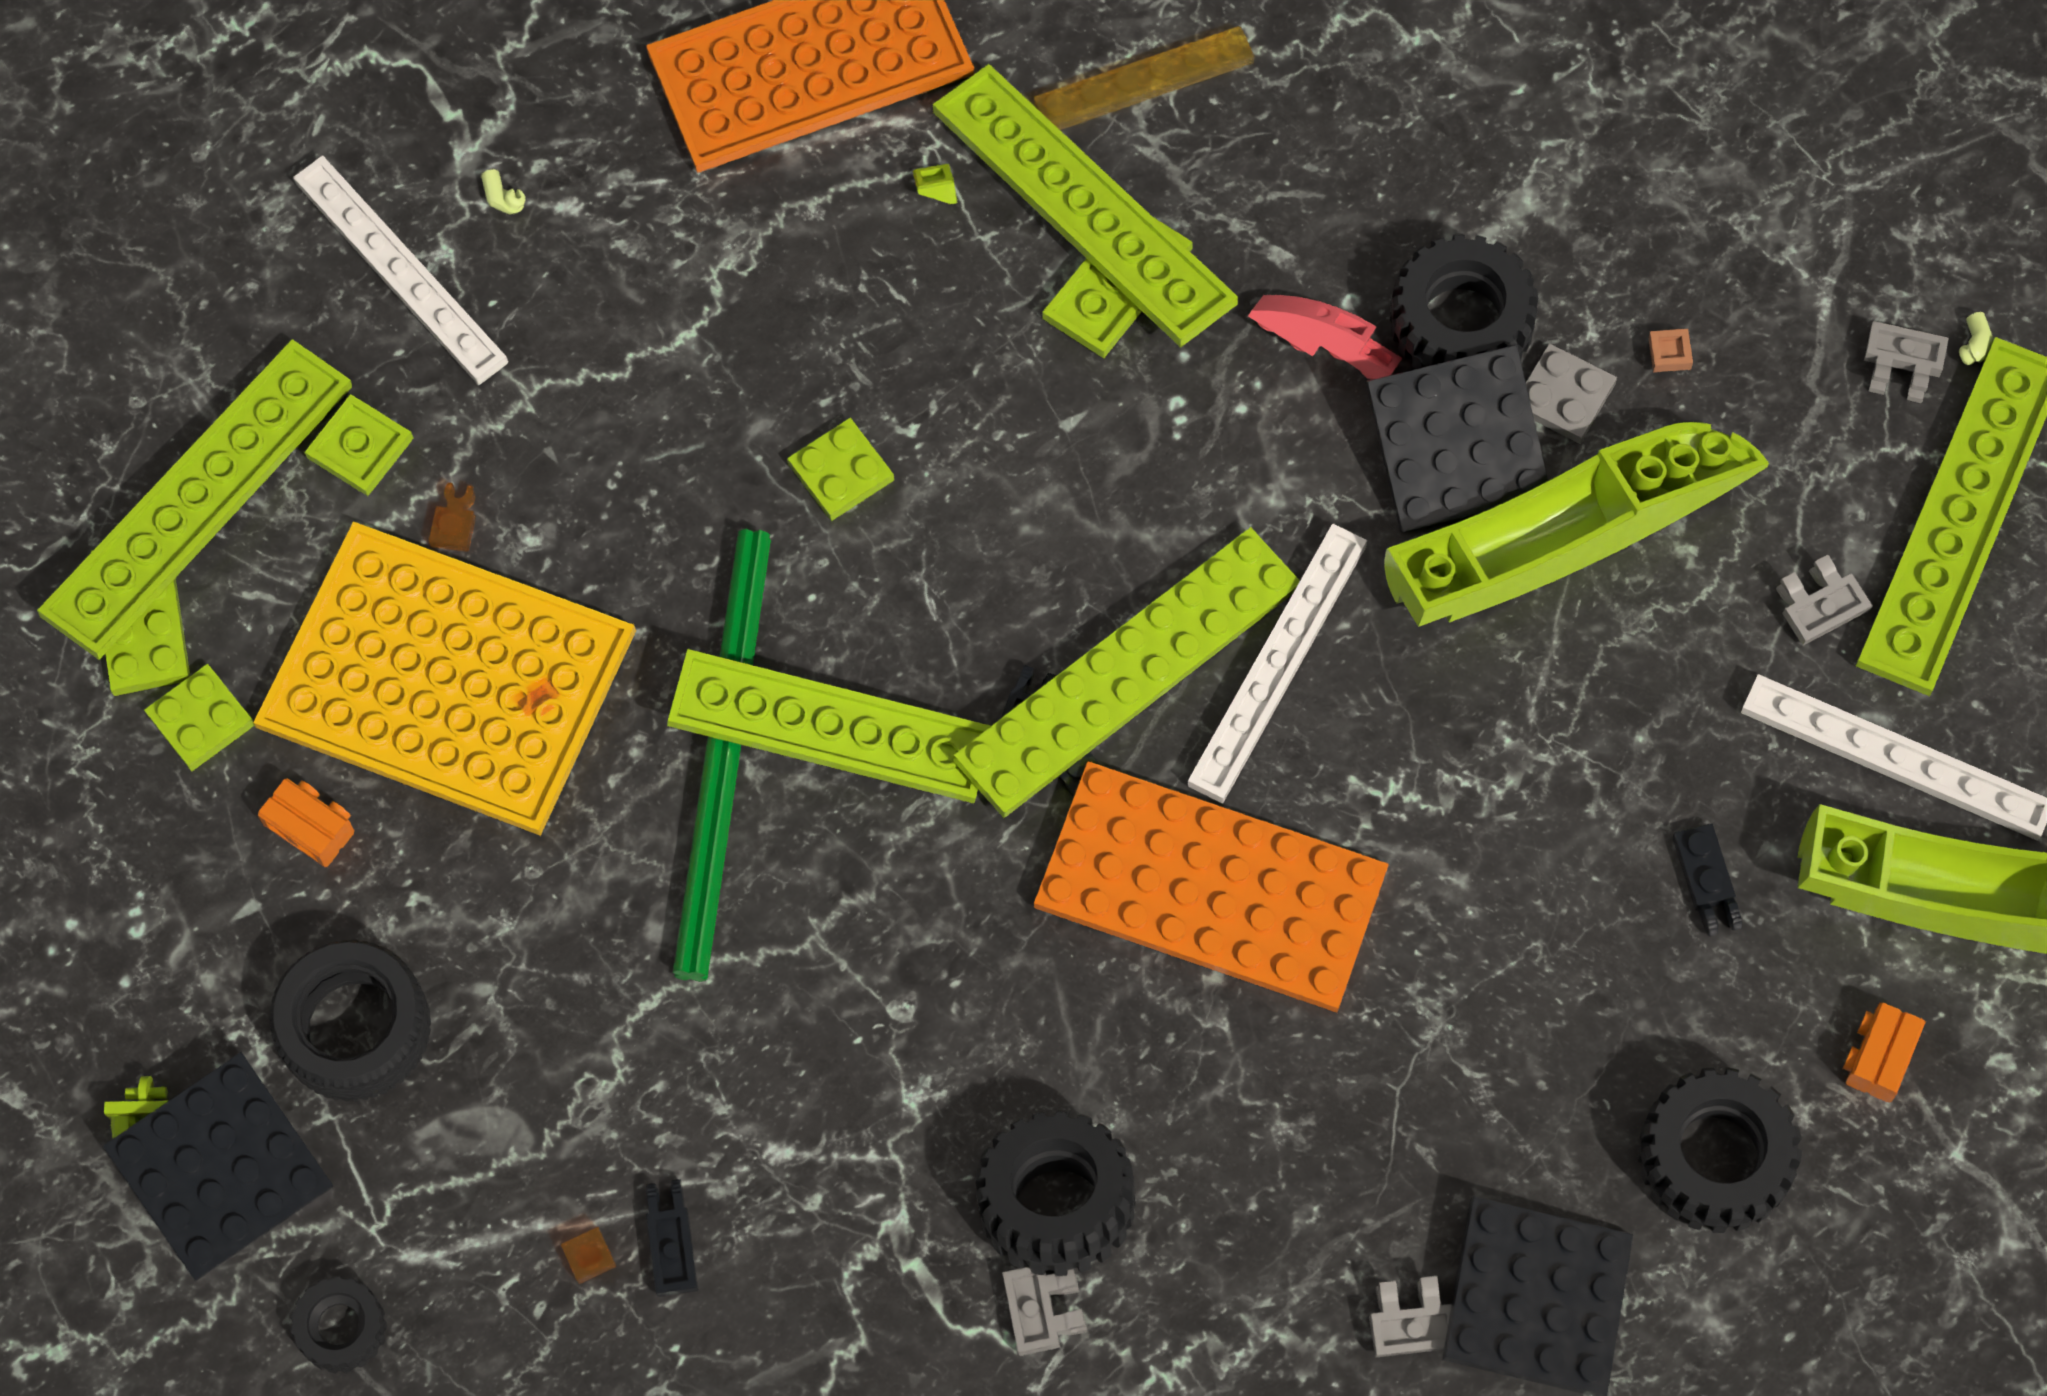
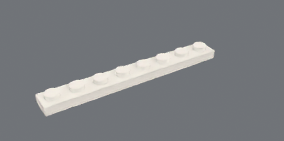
[293,156,508,385]
[1188,524,1367,804]
[1741,674,2047,841]

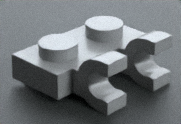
[1864,321,1949,403]
[1776,555,1872,646]
[1003,1267,1088,1356]
[1369,1276,1452,1358]

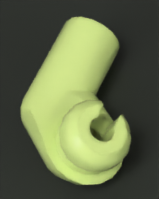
[481,169,525,214]
[1959,312,1994,365]

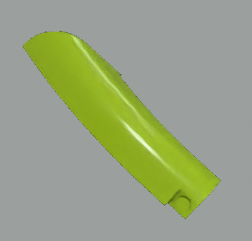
[1384,422,1769,627]
[1797,804,2047,954]

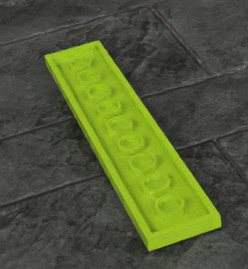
[933,64,1238,348]
[1856,337,2047,697]
[37,339,352,660]
[953,527,1300,818]

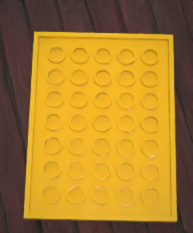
[253,521,636,836]

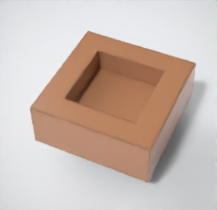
[1648,329,1693,372]

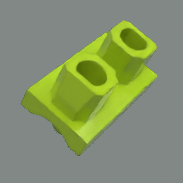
[104,1076,168,1138]

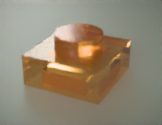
[517,680,560,717]
[561,1227,617,1284]

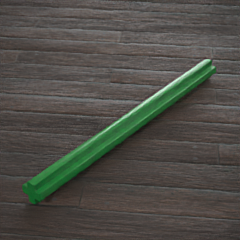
[673,529,771,982]

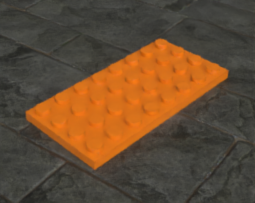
[646,0,974,173]
[1034,761,1389,1013]

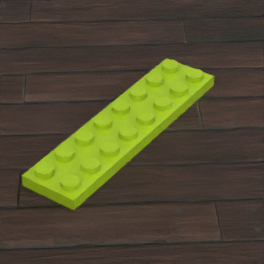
[667,649,991,803]

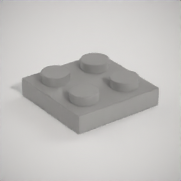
[1526,343,1617,444]

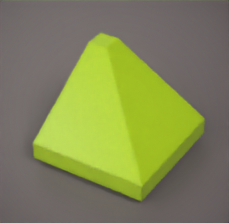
[913,164,957,204]

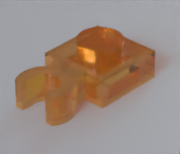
[429,483,476,552]

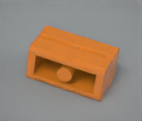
[258,778,354,867]
[1843,1002,1925,1103]

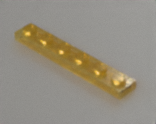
[1034,26,1254,130]

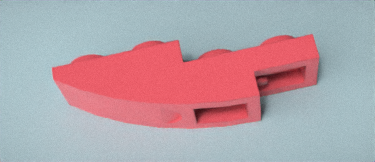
[1248,295,1402,380]

